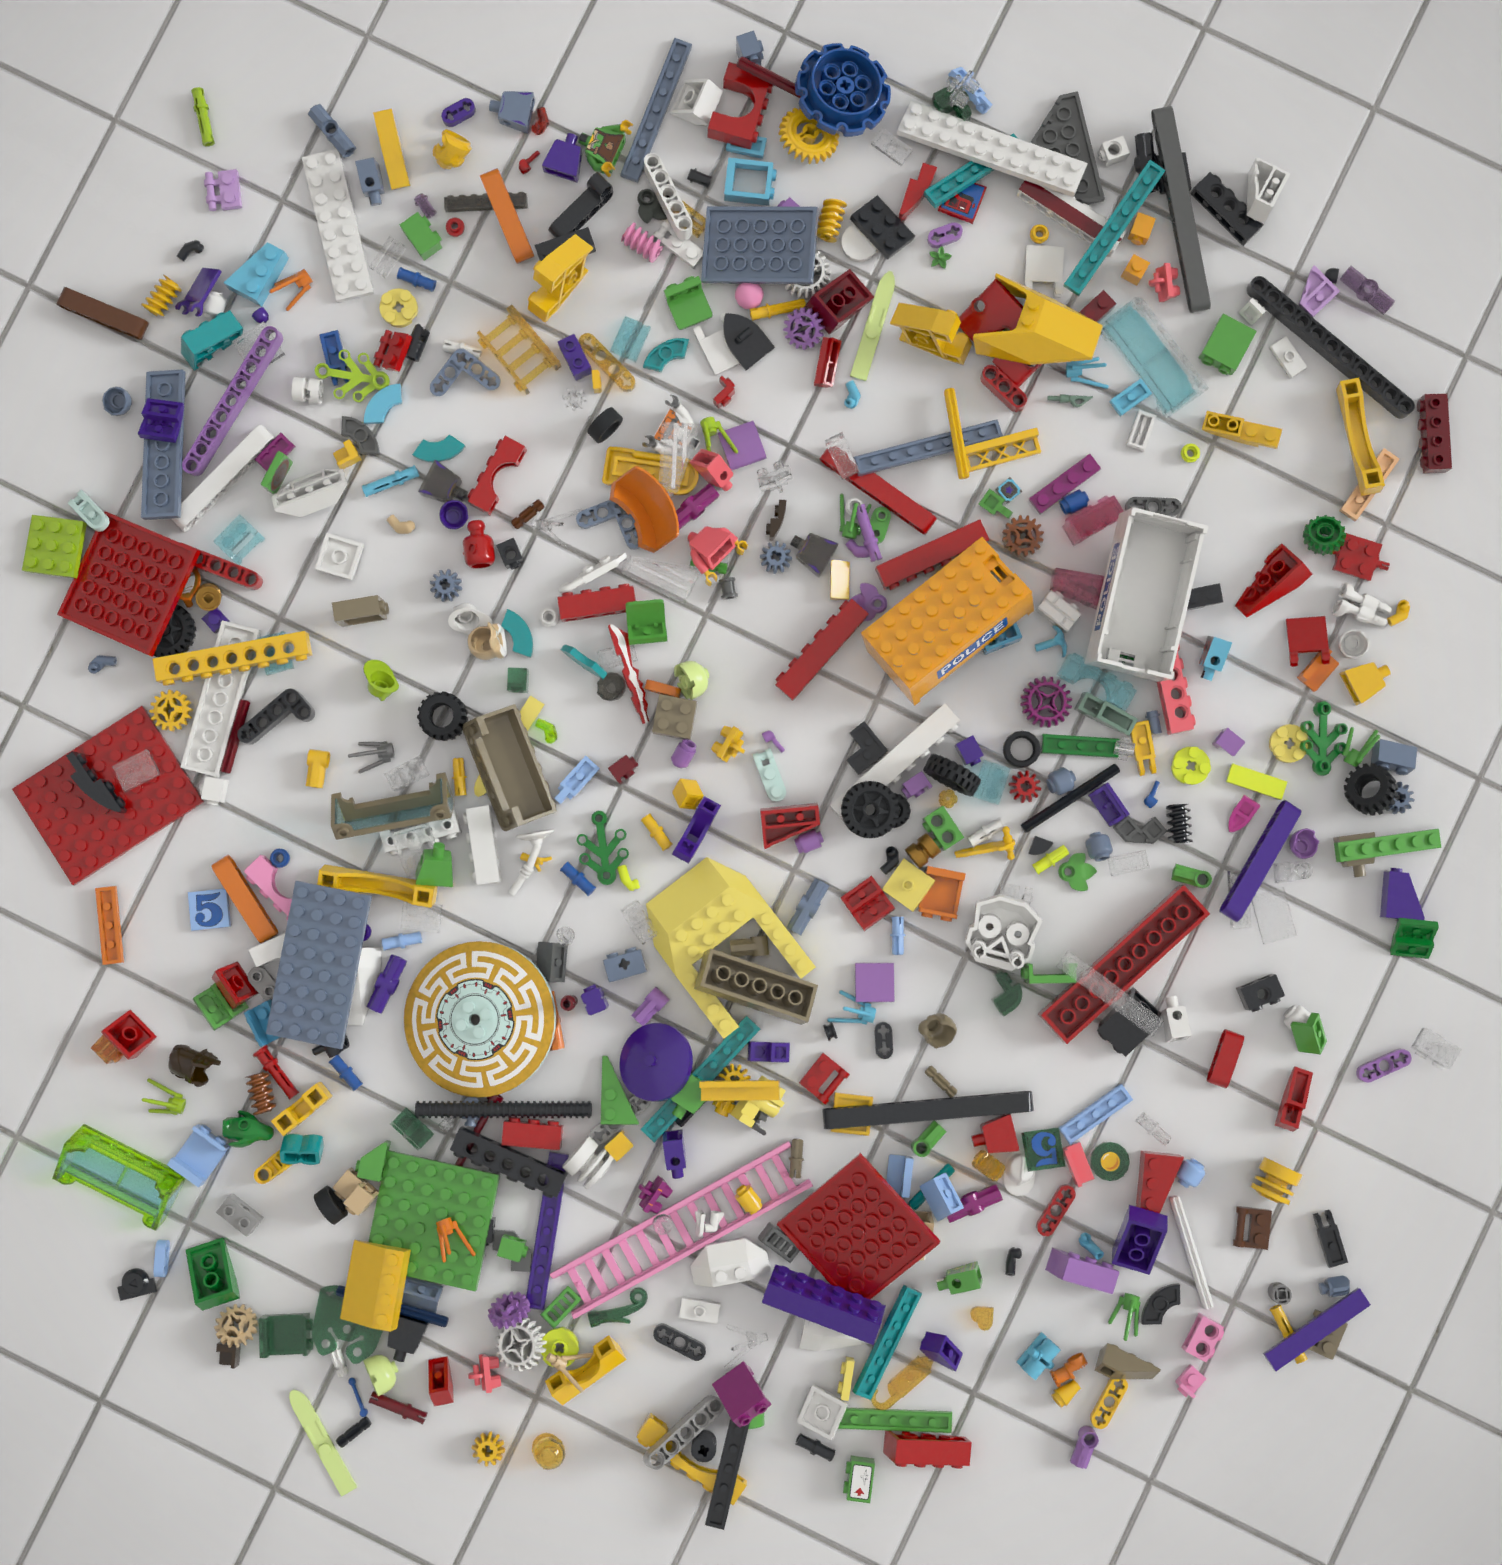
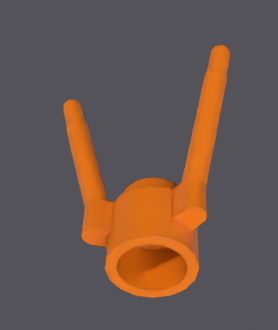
[269,269,313,311]
[436,1217,476,1263]

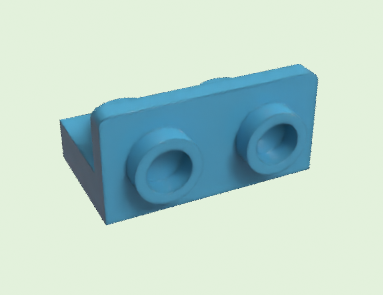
[244,999,281,1047]

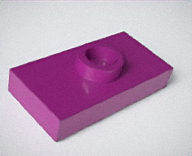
[254,432,296,471]

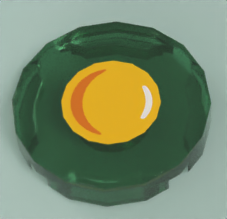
[1090,1142,1130,1181]

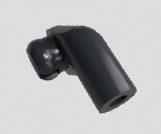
[176,240,204,262]
[880,846,899,875]
[1005,1247,1022,1276]

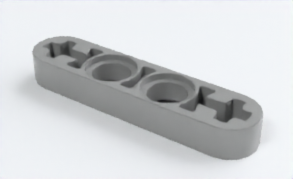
[589,1095,652,1145]

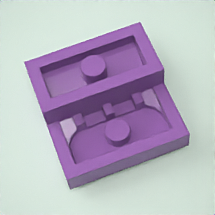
[718,421,767,471]

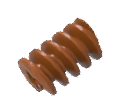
[244,1072,276,1115]

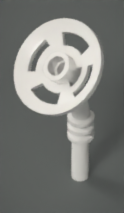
[508,829,554,896]

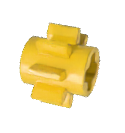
[712,1101,736,1117]

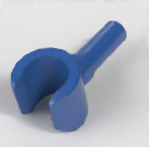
[1144,781,1160,808]

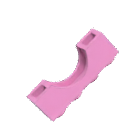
[244,855,292,920]

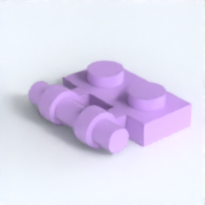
[204,169,242,211]

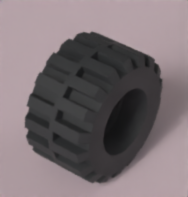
[417,691,468,741]
[1344,763,1398,816]

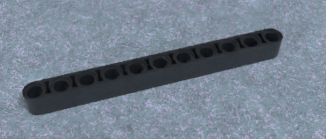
[1246,276,1415,419]
[822,1091,1034,1129]

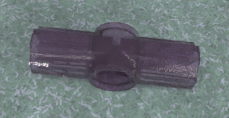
[1339,266,1395,315]

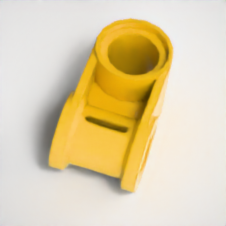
[254,1150,293,1184]

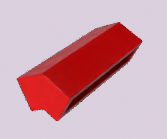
[814,337,841,388]

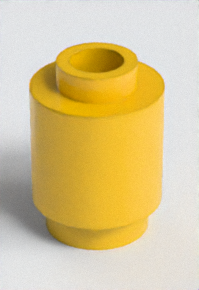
[735,1185,763,1215]

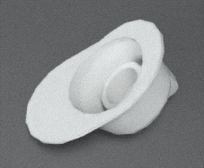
[448,603,493,635]
[1004,1149,1036,1196]

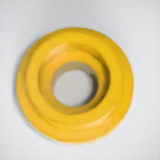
[1030,224,1049,244]

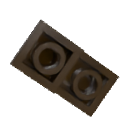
[766,500,787,541]

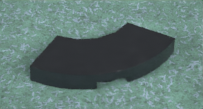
[1141,1283,1180,1325]

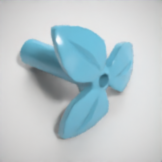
[1035,625,1067,657]

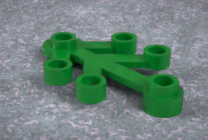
[1300,701,1348,776]
[577,811,629,885]

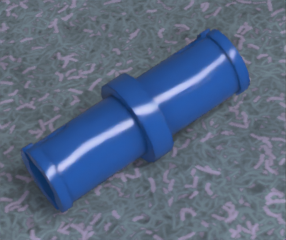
[397,267,437,292]
[560,862,596,896]
[329,1054,363,1092]

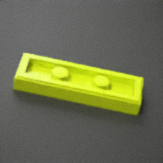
[1226,764,1287,800]

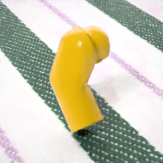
[1387,600,1410,626]

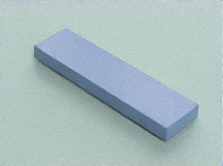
[1058,1083,1133,1144]

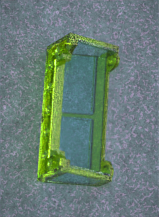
[52,1124,186,1231]

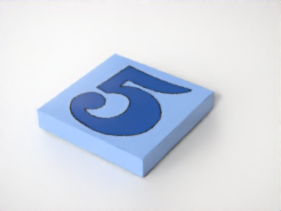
[188,889,231,931]

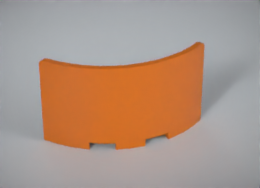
[610,466,679,553]

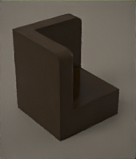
[216,1341,241,1369]

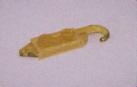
[871,1356,933,1410]

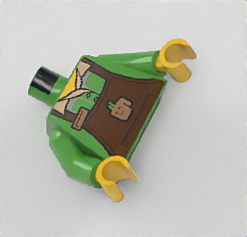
[578,120,633,177]

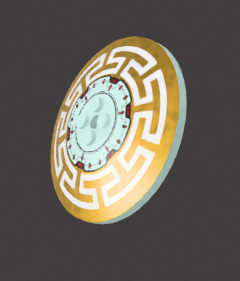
[404,941,556,1097]

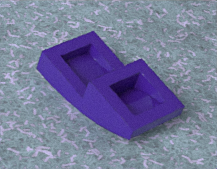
[748,1041,790,1062]

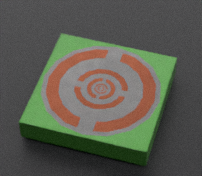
[261,451,293,494]

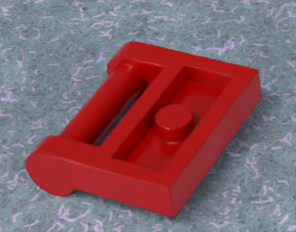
[799,1053,850,1105]

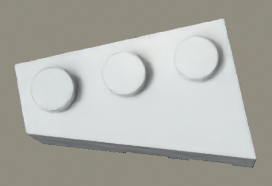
[1247,157,1290,224]

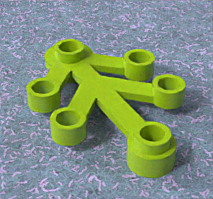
[315,349,390,402]

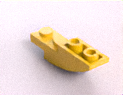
[1202,411,1282,449]

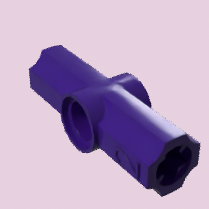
[367,954,407,1014]

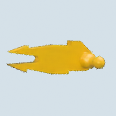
[954,826,1015,860]

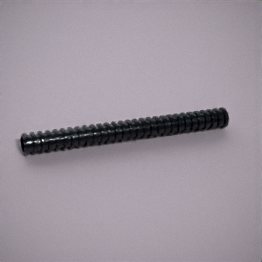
[415,1101,592,1118]

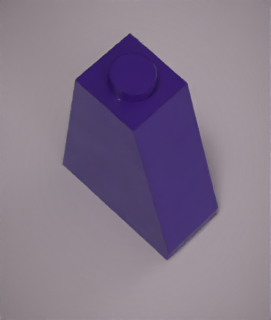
[1380,868,1425,920]

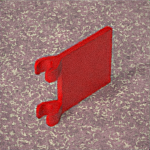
[1286,616,1330,667]

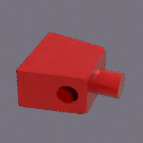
[971,1114,1020,1153]

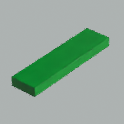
[1041,734,1120,758]

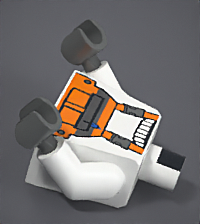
[642,394,700,455]

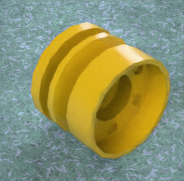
[1250,1157,1302,1205]

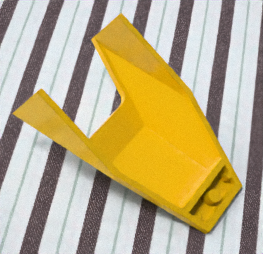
[973,273,1103,365]

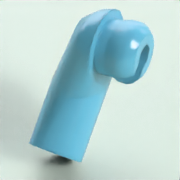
[1079,1233,1104,1260]

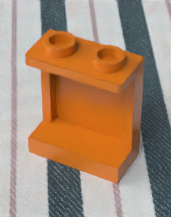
[918,866,966,922]

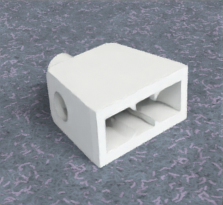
[1162,996,1192,1042]

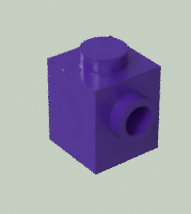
[954,735,984,767]

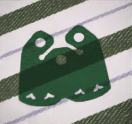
[312,1285,383,1364]

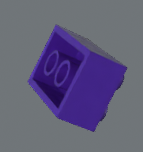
[1112,1205,1168,1275]

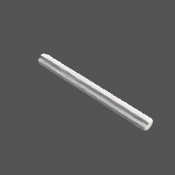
[1169,1195,1214,1310]

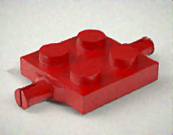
[1332,533,1390,581]

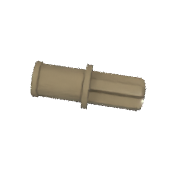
[789,1139,804,1178]

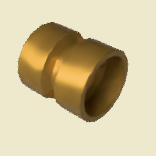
[195,583,222,611]
[905,833,941,869]

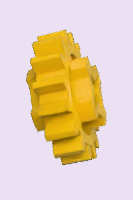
[149,689,193,732]

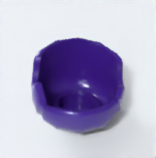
[439,500,468,530]

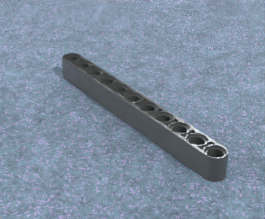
[1151,106,1211,313]

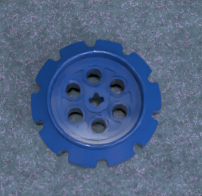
[795,43,891,137]

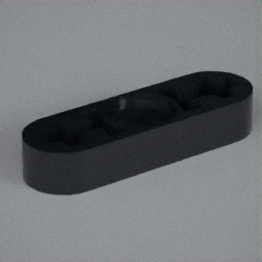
[653,1323,706,1361]

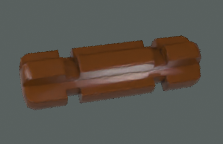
[511,499,545,529]

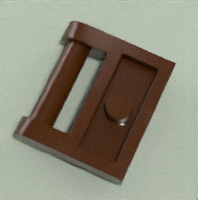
[1233,1206,1272,1250]

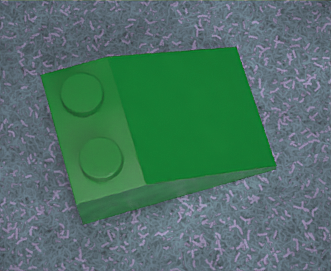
[186,1237,240,1311]

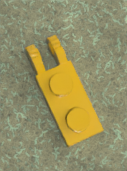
[1130,720,1157,776]

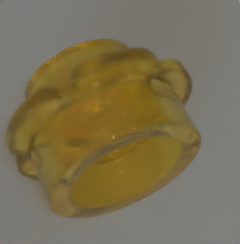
[939,789,958,808]

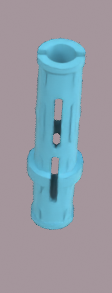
[362,465,420,497]

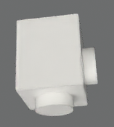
[200,776,229,806]

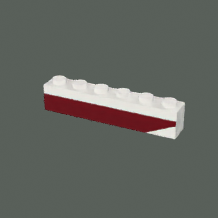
[1016,180,1126,257]

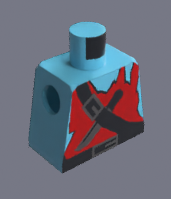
[1199,636,1232,681]

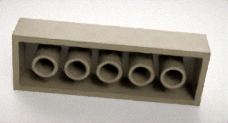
[694,949,818,1025]

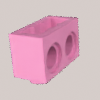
[1182,1313,1224,1363]

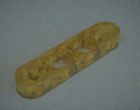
[579,333,636,392]

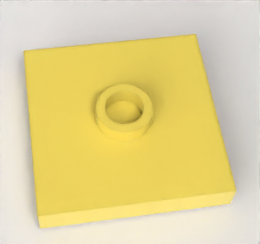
[882,859,936,912]

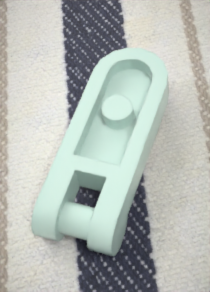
[68,490,109,532]
[752,748,786,802]

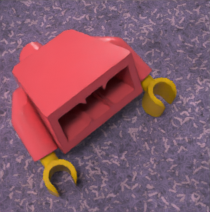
[688,526,748,586]

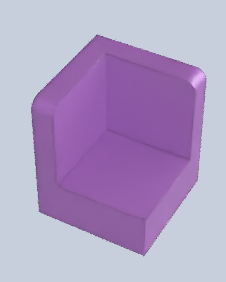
[1212,728,1245,756]

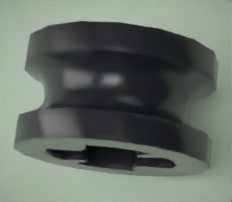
[823,1022,838,1041]

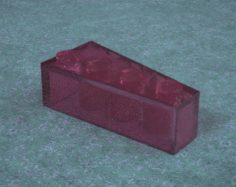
[1050,568,1104,610]

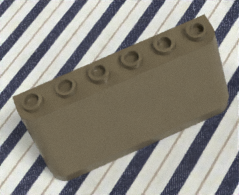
[463,704,557,831]

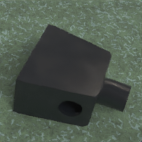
[387,1315,429,1362]

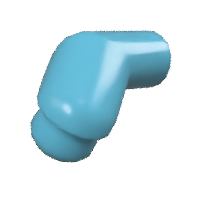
[844,380,861,409]

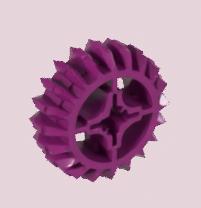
[1020,676,1072,728]

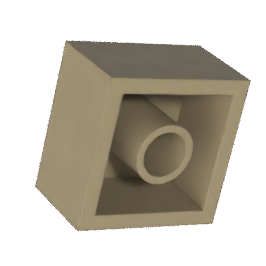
[652,694,698,740]

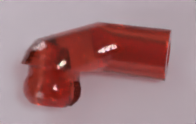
[531,107,549,135]

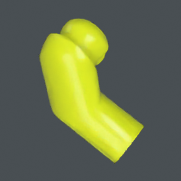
[617,865,640,891]

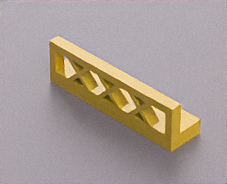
[965,427,1041,472]
[699,1080,780,1101]

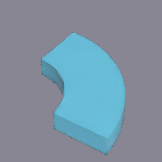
[364,384,402,424]

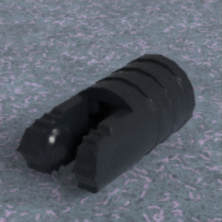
[405,324,430,362]

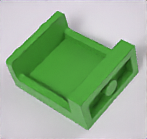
[1198,313,1257,375]
[1021,962,1076,984]

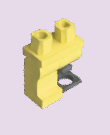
[731,1076,786,1135]

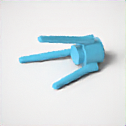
[1066,357,1109,389]
[827,990,876,1024]

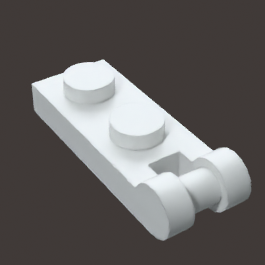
[653,221,703,269]

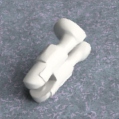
[1332,582,1392,626]

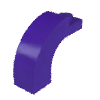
[672,796,721,864]

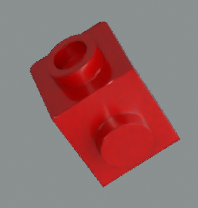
[713,376,735,409]

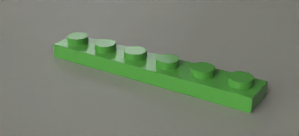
[1334,829,1441,862]

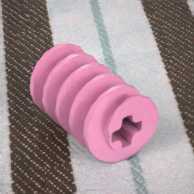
[621,222,663,263]

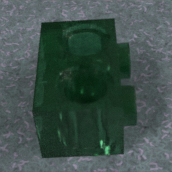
[390,1107,434,1150]

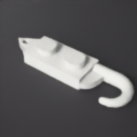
[558,553,627,593]

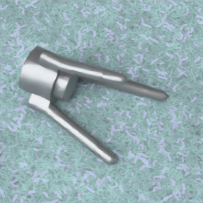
[348,741,395,773]

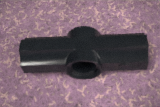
[1134,132,1159,193]

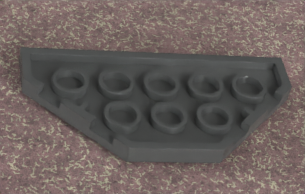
[1031,91,1105,205]

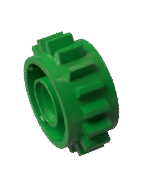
[1303,515,1346,556]

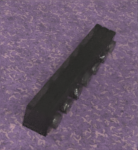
[444,192,528,213]

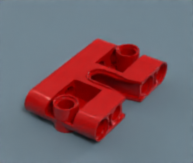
[959,279,1042,387]

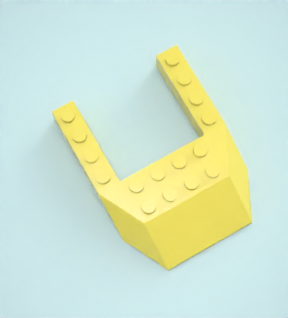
[646,857,816,1039]

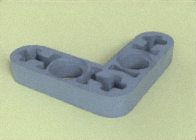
[430,348,501,396]
[576,500,640,550]

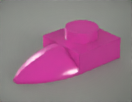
[1229,795,1260,832]

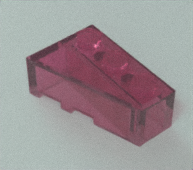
[1062,495,1124,546]

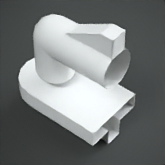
[695,1210,724,1237]

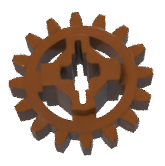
[1002,515,1044,557]

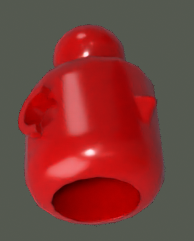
[463,520,495,568]

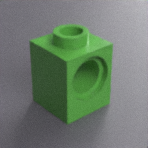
[497,1234,528,1262]

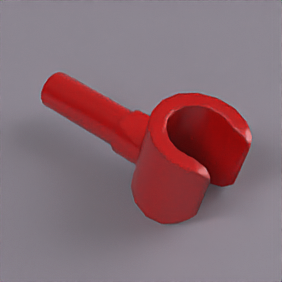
[519,151,540,174]

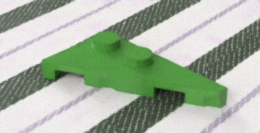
[601,1056,639,1125]

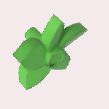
[929,246,952,269]

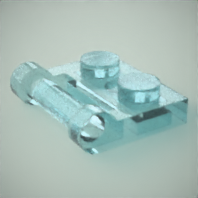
[213,514,265,565]

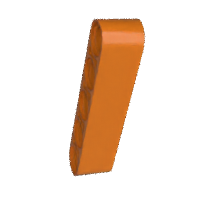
[480,168,534,264]
[211,855,278,944]

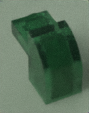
[932,86,972,122]
[991,971,1022,1016]

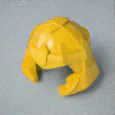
[433,129,472,169]

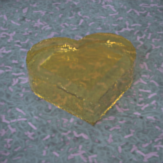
[970,1306,994,1331]

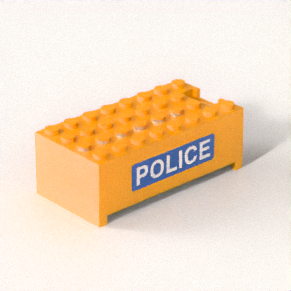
[861,537,1034,706]

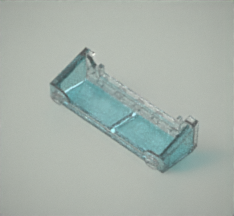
[1100,297,1209,418]

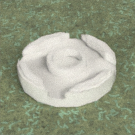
[841,224,877,262]

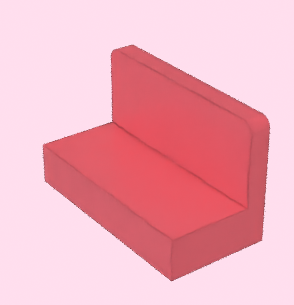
[1061,1142,1094,1188]

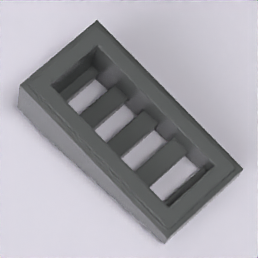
[758,1222,800,1263]

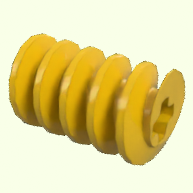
[817,199,847,243]
[141,274,182,317]

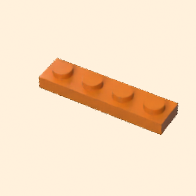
[95,886,124,965]

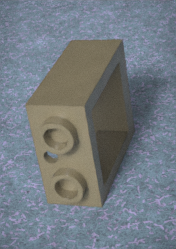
[332,595,389,627]

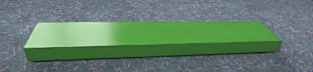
[838,1407,952,1433]

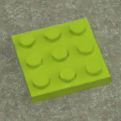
[22,515,87,579]

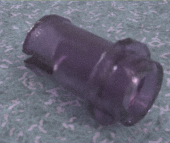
[414,193,437,219]

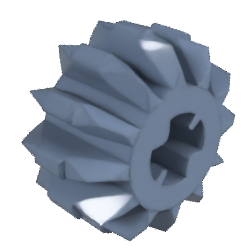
[760,541,792,574]
[430,569,462,602]
[1385,782,1414,814]

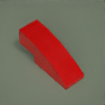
[898,163,937,221]
[1275,1066,1313,1132]

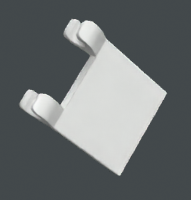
[1024,245,1064,298]
[693,313,740,376]

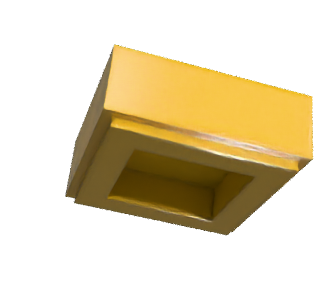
[592,370,602,394]

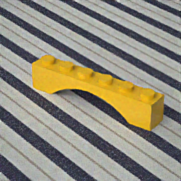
[1336,378,1385,496]
[317,864,438,908]
[636,1413,747,1505]

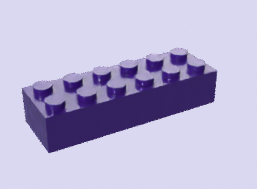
[762,1264,886,1345]

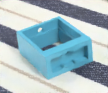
[724,158,777,206]

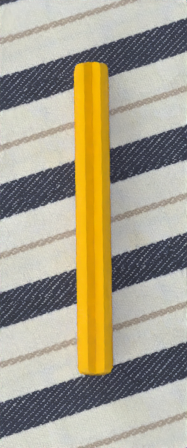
[944,388,969,480]

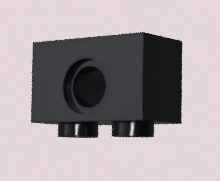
[1236,974,1285,1012]

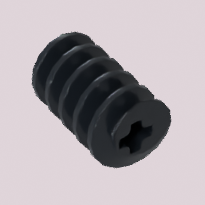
[1166,804,1193,844]
[691,1430,717,1462]

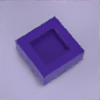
[201,607,230,634]

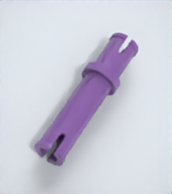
[856,504,883,562]

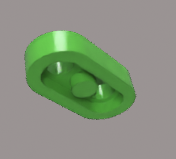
[870,507,891,544]

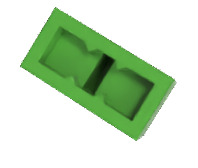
[922,806,964,851]

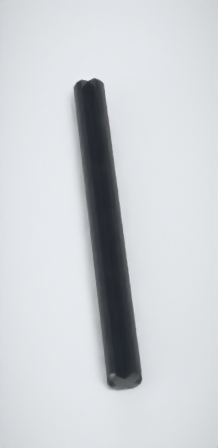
[1021,764,1120,833]

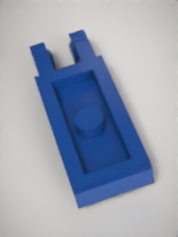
[319,330,350,386]

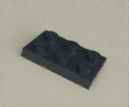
[850,195,915,260]

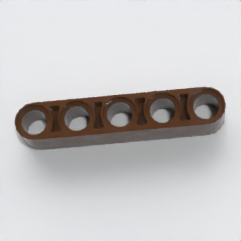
[56,287,149,340]

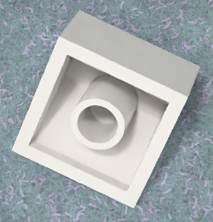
[670,79,723,125]

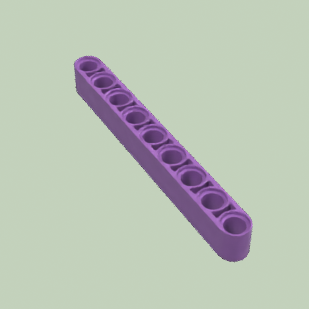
[182,326,283,476]

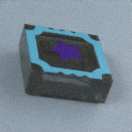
[995,477,1022,504]

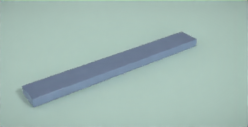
[620,38,692,183]
[853,419,1003,476]

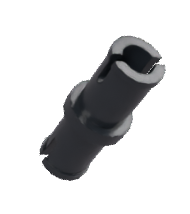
[795,1433,836,1462]

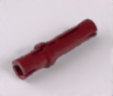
[560,995,578,1011]
[369,1391,428,1425]

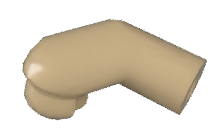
[386,515,415,534]

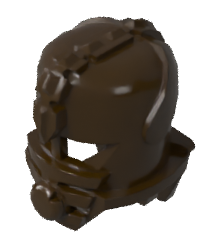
[168,1044,221,1087]

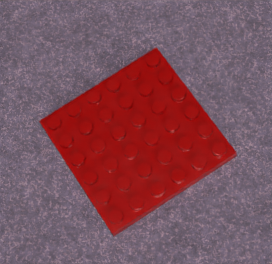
[57,511,201,657]
[777,1153,940,1299]

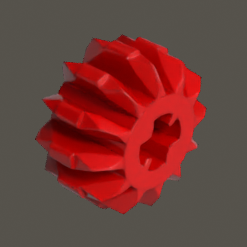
[1008,770,1041,803]

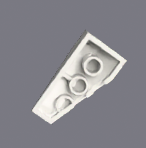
[799,1319,882,1352]

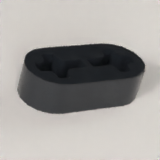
[874,1022,893,1059]

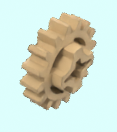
[214,1304,259,1348]

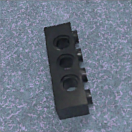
[1190,172,1264,246]

